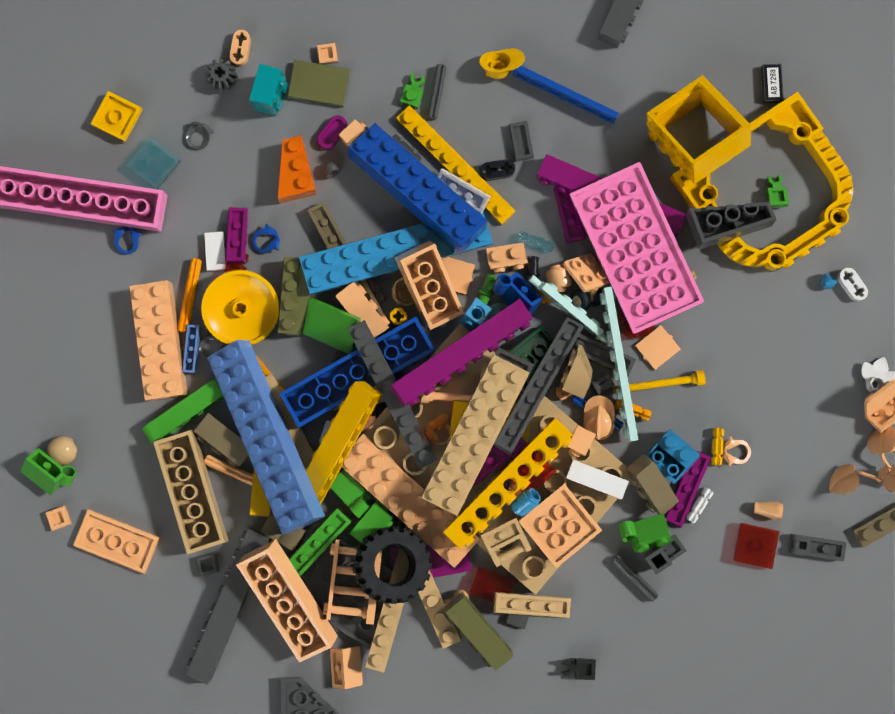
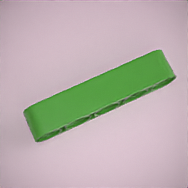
[142,378,224,445]

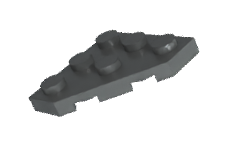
[281,677,339,714]

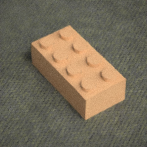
[394,241,464,330]

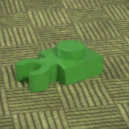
[400,73,425,109]
[766,175,789,208]

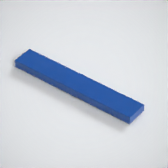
[513,66,619,124]

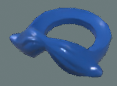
[252,224,280,254]
[113,227,142,254]

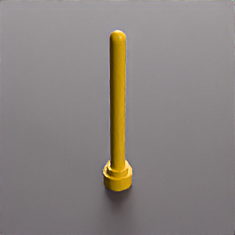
[613,370,706,393]

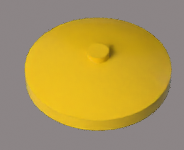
[201,269,279,345]

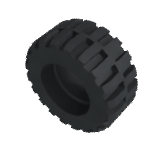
[352,527,432,604]

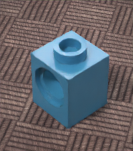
[459,298,492,331]

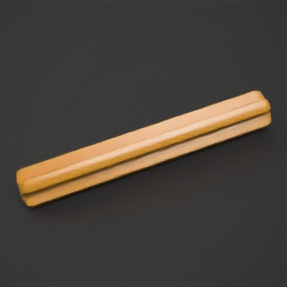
[178,258,202,333]

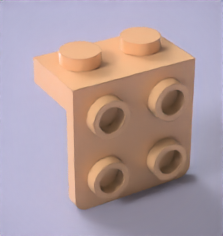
[864,379,895,433]

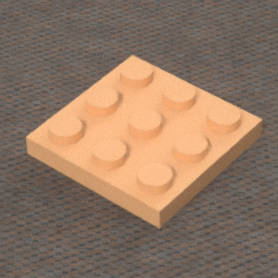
[518,484,602,568]

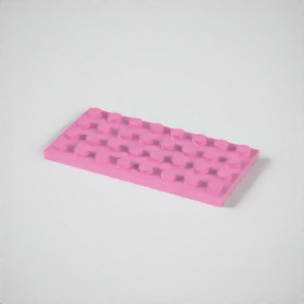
[569,162,704,334]

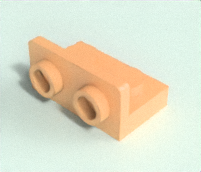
[486,242,528,274]

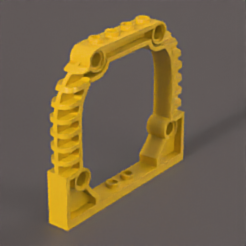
[669,92,853,271]

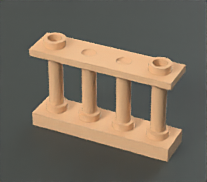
[323,540,382,625]

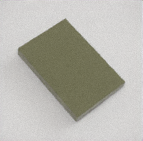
[288,60,350,107]

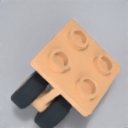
[563,253,610,311]

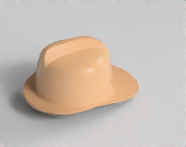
[583,395,615,440]

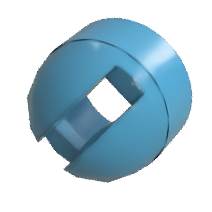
[820,273,837,289]

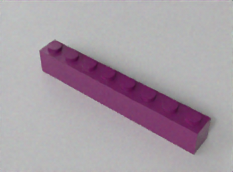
[536,154,686,237]
[390,299,533,408]

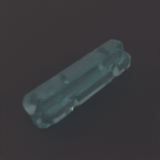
[518,231,555,252]

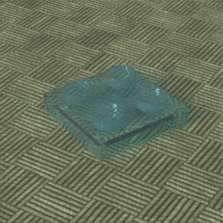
[127,136,181,190]

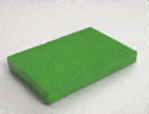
[303,298,361,354]

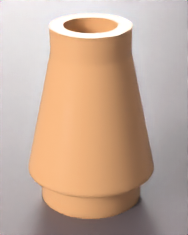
[754,501,783,520]

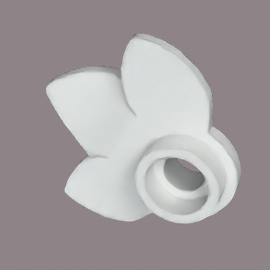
[861,357,895,393]

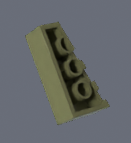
[278,257,314,337]

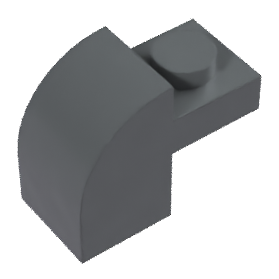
[644,534,687,575]

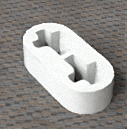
[837,268,868,301]

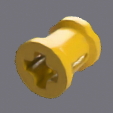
[390,308,408,327]

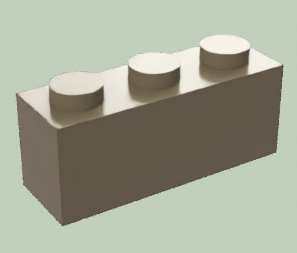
[194,413,250,468]
[626,454,679,514]

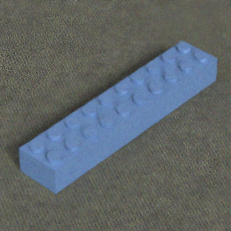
[207,340,325,535]

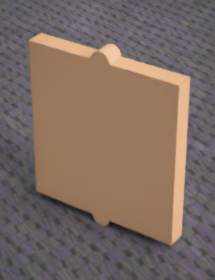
[442,257,475,295]
[635,325,681,370]

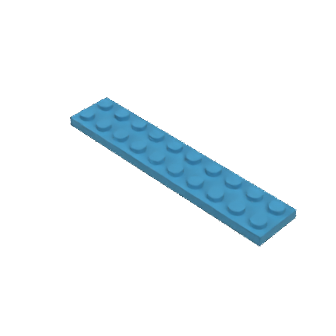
[299,212,493,295]

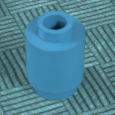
[511,488,541,516]

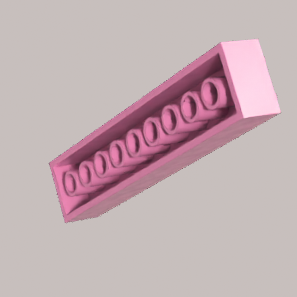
[0,166,168,232]

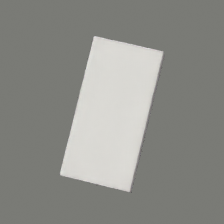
[204,232,227,271]

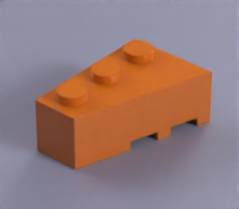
[278,135,317,204]

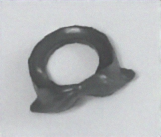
[185,122,214,150]
[198,331,226,360]

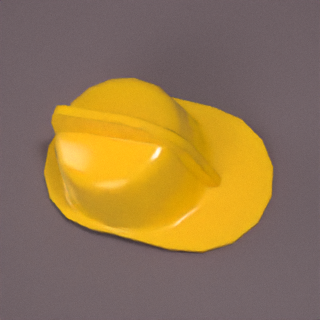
[479,48,525,79]

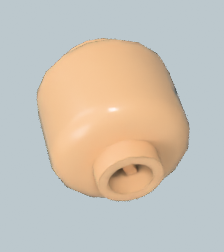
[545,264,572,293]

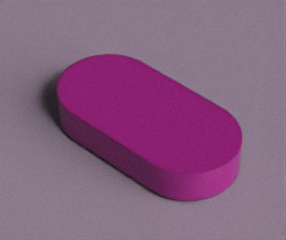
[317,116,348,150]

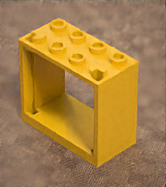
[646,75,751,184]

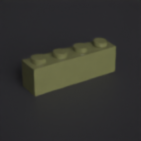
[445,592,514,671]

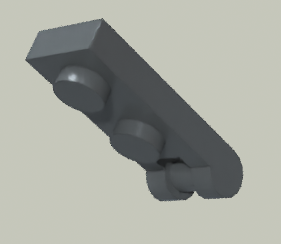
[788,534,846,561]

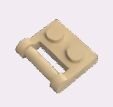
[481,518,532,567]

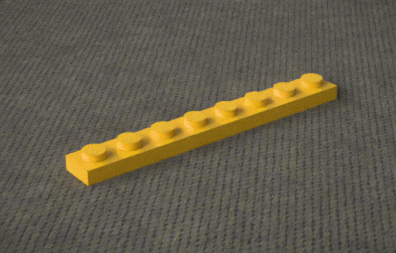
[396,105,515,225]

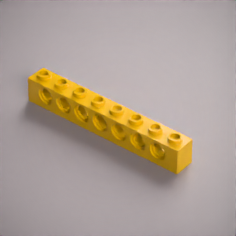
[443,417,573,549]

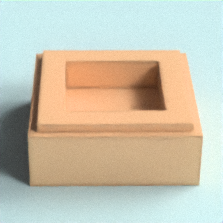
[317,43,338,65]
[45,506,71,531]

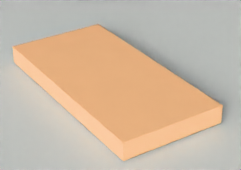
[73,509,160,574]

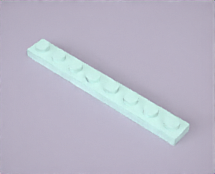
[600,287,638,442]

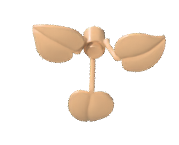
[829,426,895,494]

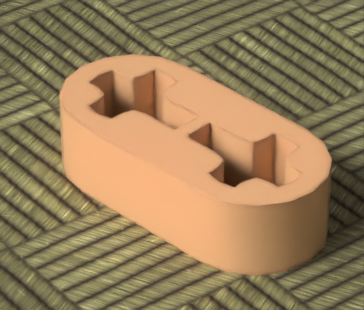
[230,30,251,67]

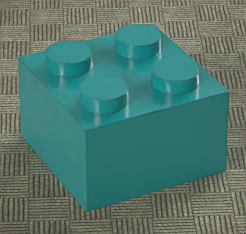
[249,64,288,116]

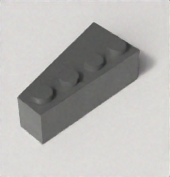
[686,202,777,250]

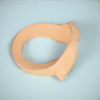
[723,436,751,466]

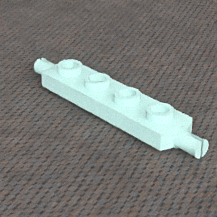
[528,275,609,346]

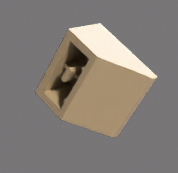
[560,345,593,399]

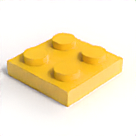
[90,91,143,142]

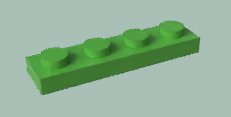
[289,508,351,576]

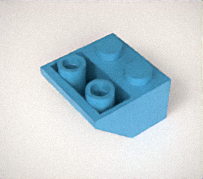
[647,429,700,484]

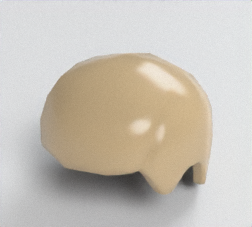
[392,277,414,307]
[47,435,77,466]

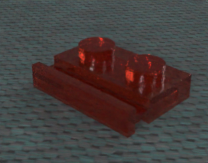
[469,566,515,602]

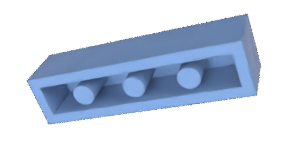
[182,324,201,374]

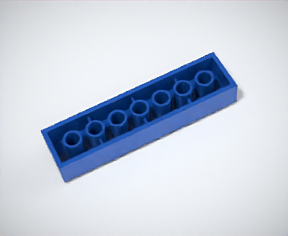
[348,123,488,255]
[279,317,435,428]

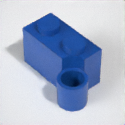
[492,272,544,314]

